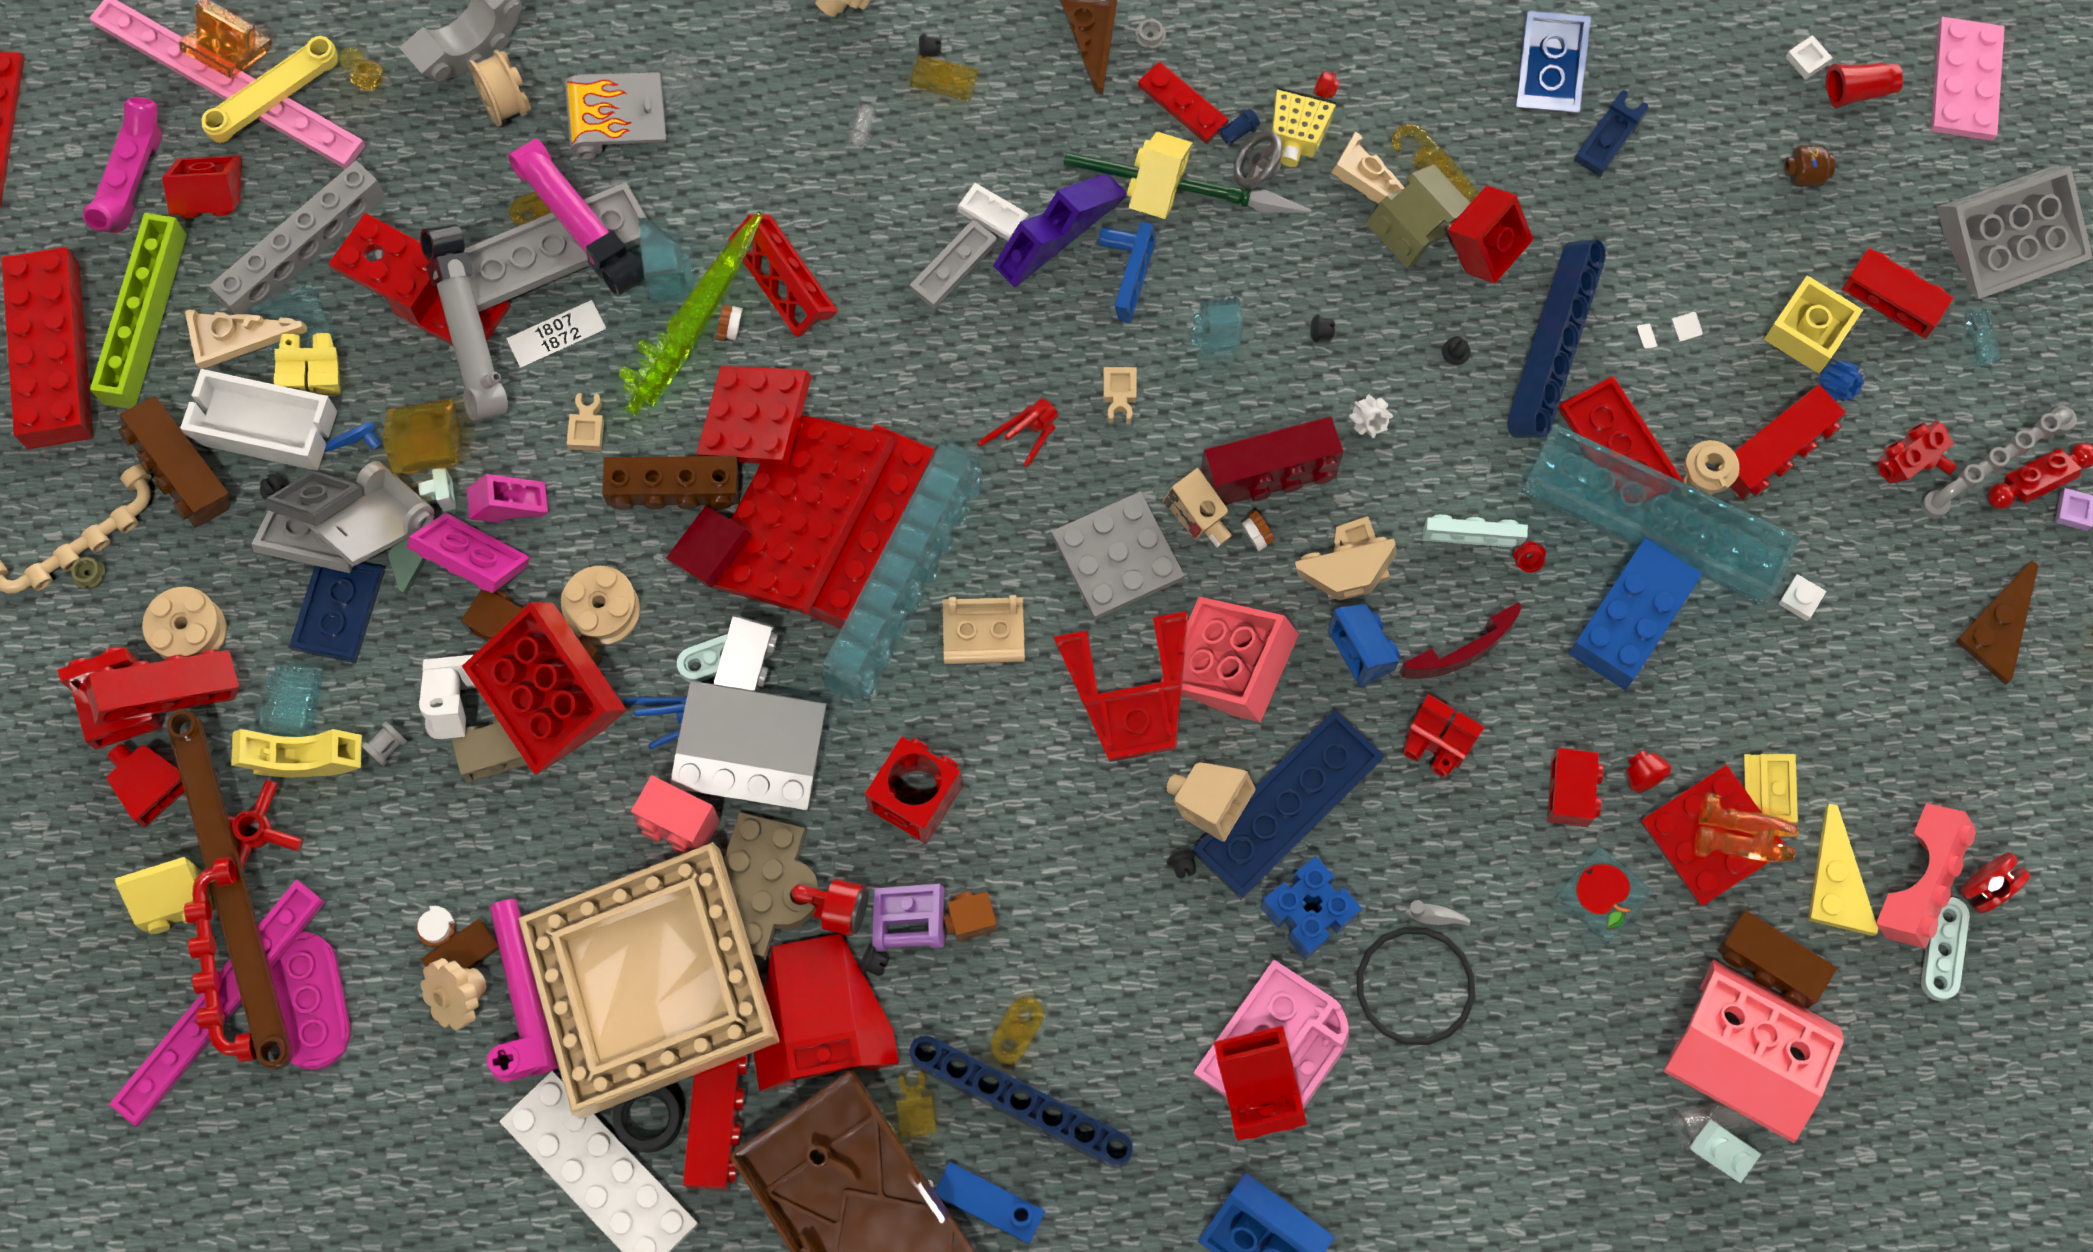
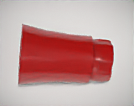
[1825,63,1903,108]

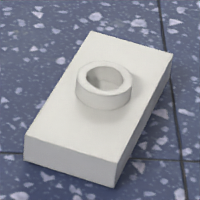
[958,183,1028,241]

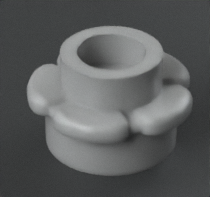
[1135,19,1166,49]

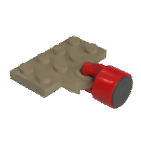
[724,812,868,961]

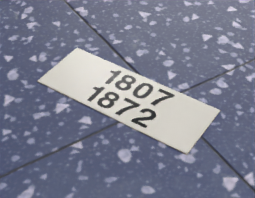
[506,300,606,368]

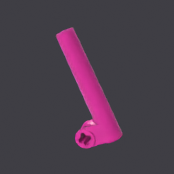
[487,899,559,1082]

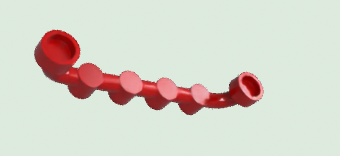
[184,856,257,1063]

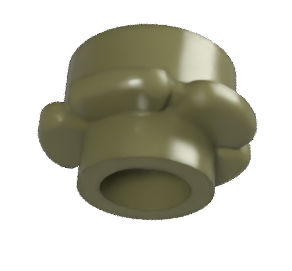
[71,557,105,589]

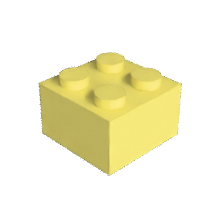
[1764,276,1863,374]

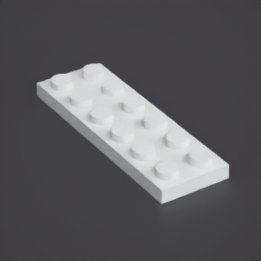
[499,1071,699,1252]

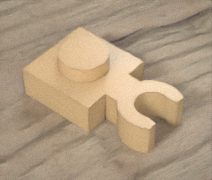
[1103,367,1136,424]
[566,393,604,451]

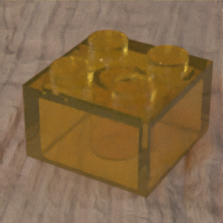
[382,398,462,474]

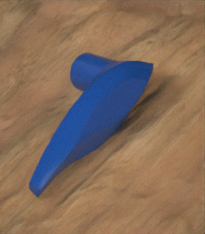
[324,422,383,452]

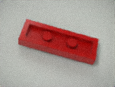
[1138,61,1229,145]

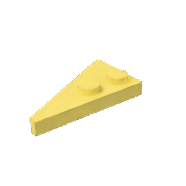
[1808,804,1878,936]

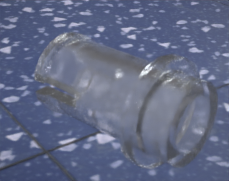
[847,104,876,147]

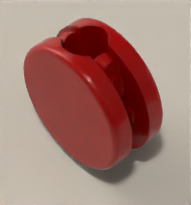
[1960,852,2031,914]

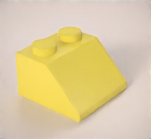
[115,857,214,934]

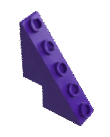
[993,173,1127,287]

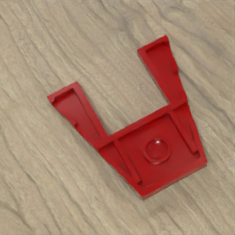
[1054,611,1188,762]

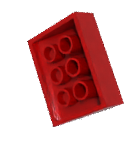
[462,602,626,775]

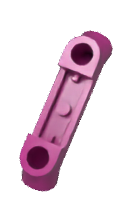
[82,97,162,233]

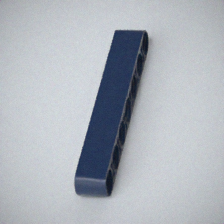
[1507,239,1606,438]
[909,1035,1133,1169]

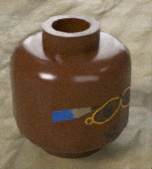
[1784,145,1835,187]

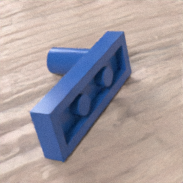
[1099,222,1157,323]
[935,1162,1045,1245]

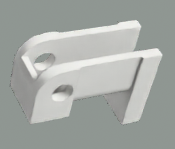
[419,655,476,739]

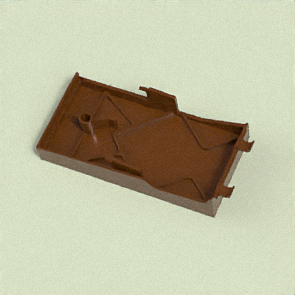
[729,1070,976,1252]

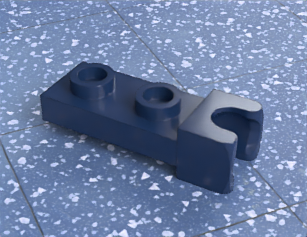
[1574,90,1648,177]

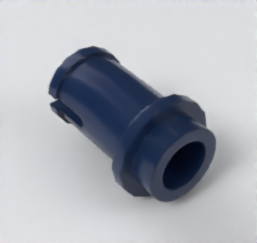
[1218,109,1260,146]

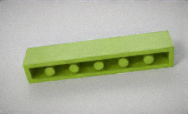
[90,213,187,409]

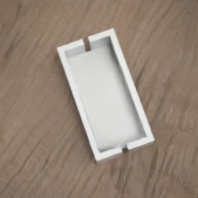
[180,369,338,471]

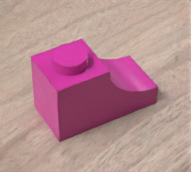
[467,474,548,523]

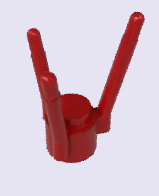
[977,398,1058,467]

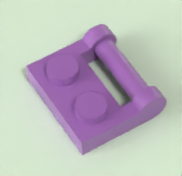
[872,884,945,952]

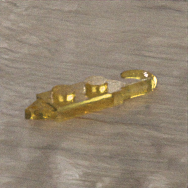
[1392,124,1480,203]

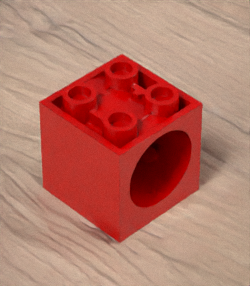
[865,736,962,845]

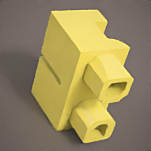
[274,333,341,396]

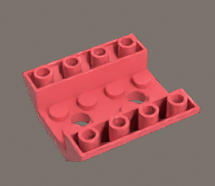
[1663,959,1844,1143]

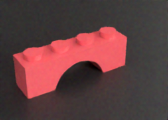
[1876,803,1976,949]

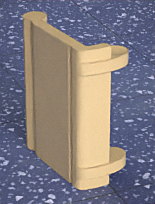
[942,595,1025,664]

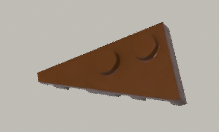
[1060,0,1118,95]

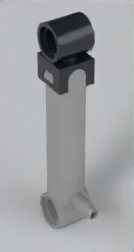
[420,224,508,420]

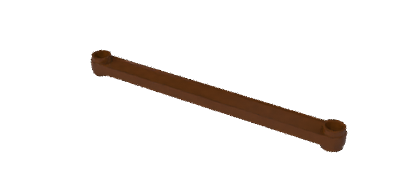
[167,711,293,1070]

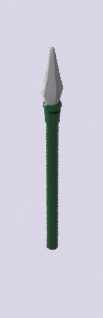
[1064,152,1312,213]

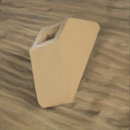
[1295,537,1397,601]

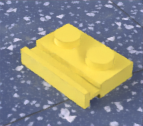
[1744,754,1798,824]

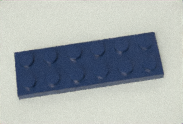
[1192,709,1384,900]

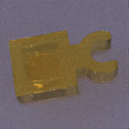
[896,1072,937,1139]

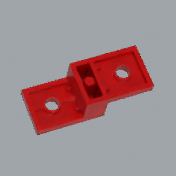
[328,213,511,346]

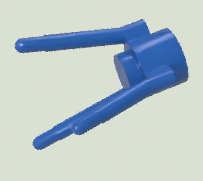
[624,697,687,749]

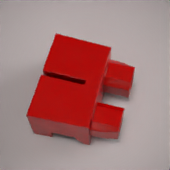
[1402,694,1485,778]

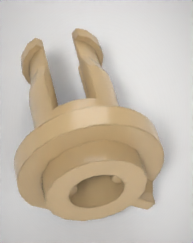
[1683,440,1739,501]

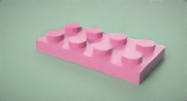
[1931,17,2005,141]

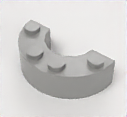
[399,0,522,81]

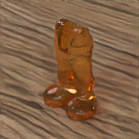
[1694,792,1799,862]

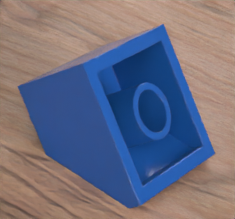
[1327,604,1400,688]

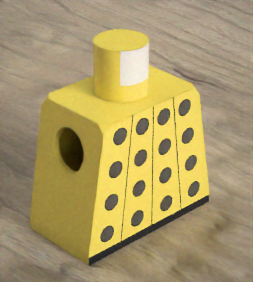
[1271,87,1336,167]

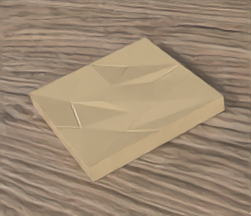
[518,842,780,1119]

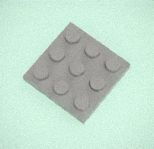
[1051,491,1185,620]

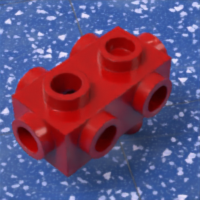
[1875,421,1956,484]

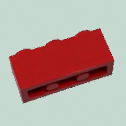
[1841,248,1954,340]

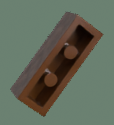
[1717,910,1837,1008]

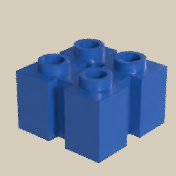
[1260,856,1362,960]

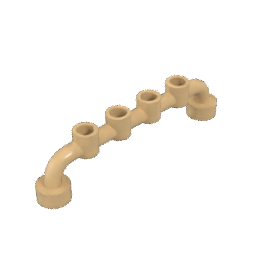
[0,464,151,594]

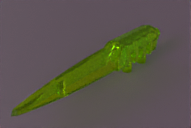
[619,211,762,416]

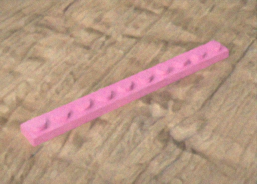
[89,0,365,169]

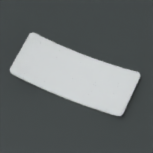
[1637,312,1703,348]

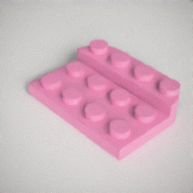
[1193,960,1349,1108]

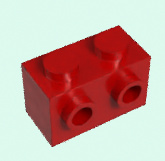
[1547,748,1604,827]

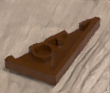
[1955,560,2039,685]

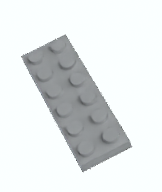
[464,182,655,312]

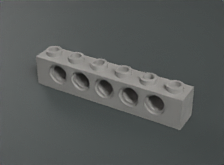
[209,161,386,315]

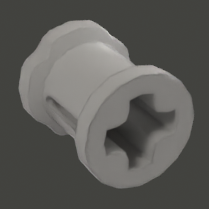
[361,721,407,767]

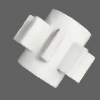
[1349,395,1393,438]

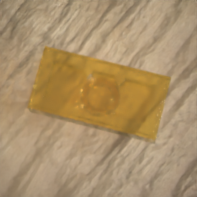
[910,54,979,101]

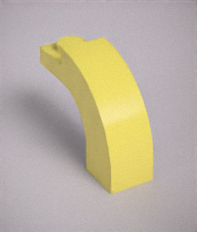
[231,729,362,778]

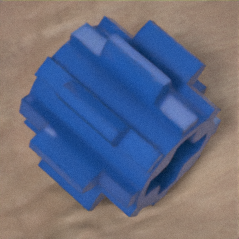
[1819,360,1864,402]

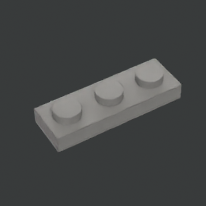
[910,219,998,309]

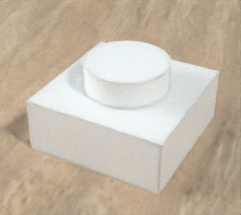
[1785,35,1832,80]
[1778,574,1826,621]

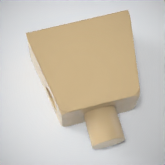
[1167,762,1256,842]

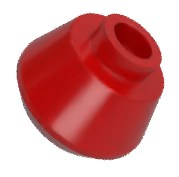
[1626,750,1671,794]

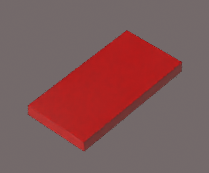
[1558,376,1684,514]

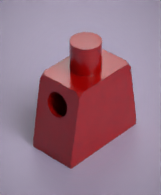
[106,743,185,829]

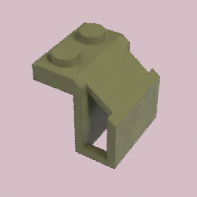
[1366,164,1470,268]

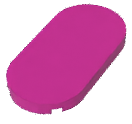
[270,931,351,1070]

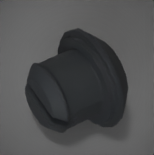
[919,32,941,61]
[1310,314,1335,343]
[1442,336,1471,365]
[260,474,289,500]
[1167,850,1196,879]
[859,946,889,977]

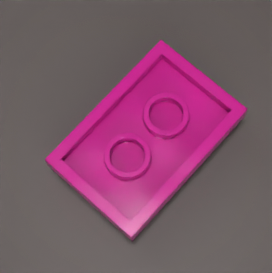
[407,512,530,593]

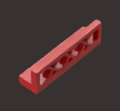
[728,214,838,337]

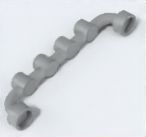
[1921,406,2077,519]

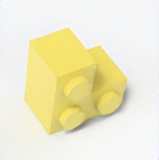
[1127,132,1193,219]

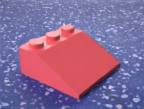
[1161,597,1299,723]

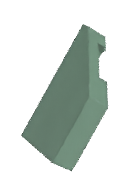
[388,538,427,596]

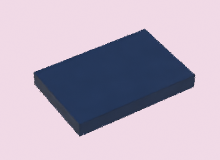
[289,563,385,664]

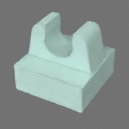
[418,467,456,511]

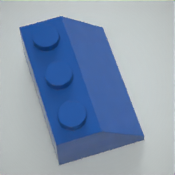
[1198,1172,1335,1252]

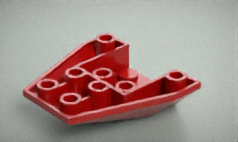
[754,934,899,1092]

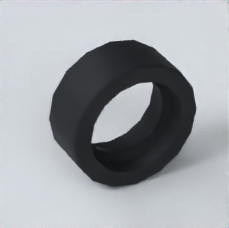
[612,1087,683,1153]

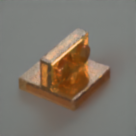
[179,0,272,79]

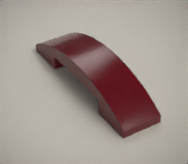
[1399,602,1523,679]

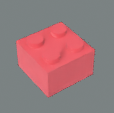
[631,775,720,855]

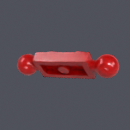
[1987,443,2093,509]

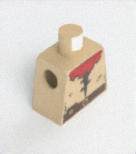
[1162,467,1232,548]

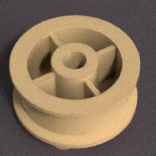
[468,50,531,127]
[561,566,640,646]
[142,587,227,659]

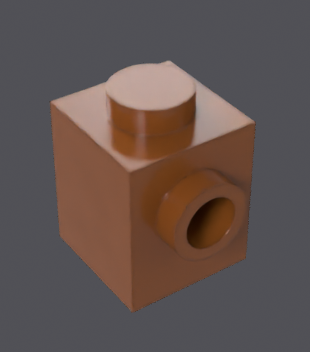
[943,891,997,942]

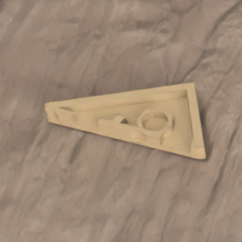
[1331,132,1404,204]
[185,310,307,369]

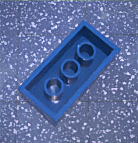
[1568,538,1703,690]

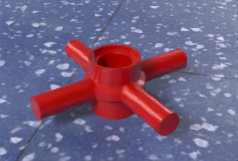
[228,780,303,868]

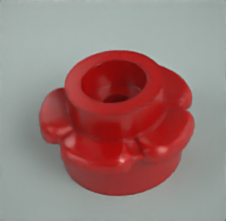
[1313,71,1340,99]
[1513,541,1546,573]

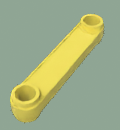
[202,36,338,143]

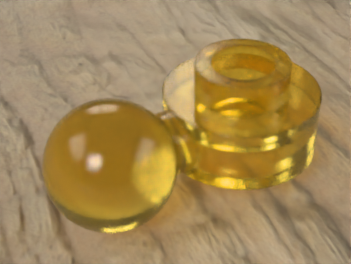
[339,46,383,90]

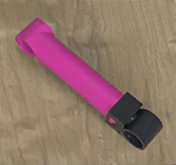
[507,138,646,296]

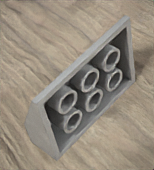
[1937,166,2093,299]
[671,681,826,810]

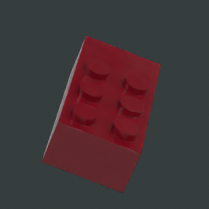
[1200,416,1344,505]

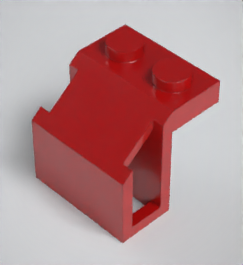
[57,647,162,750]
[1214,1026,1307,1141]

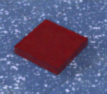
[666,505,752,588]

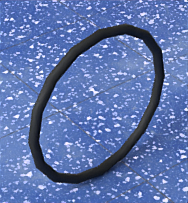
[1357,927,1475,1045]

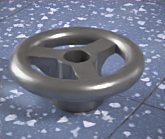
[1233,130,1283,189]

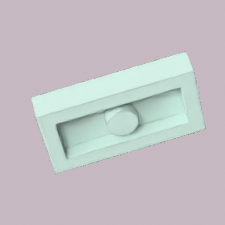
[1689,1119,1761,1183]

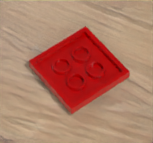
[696,366,812,465]
[1640,764,1789,907]

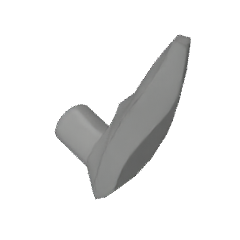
[1404,900,1470,926]

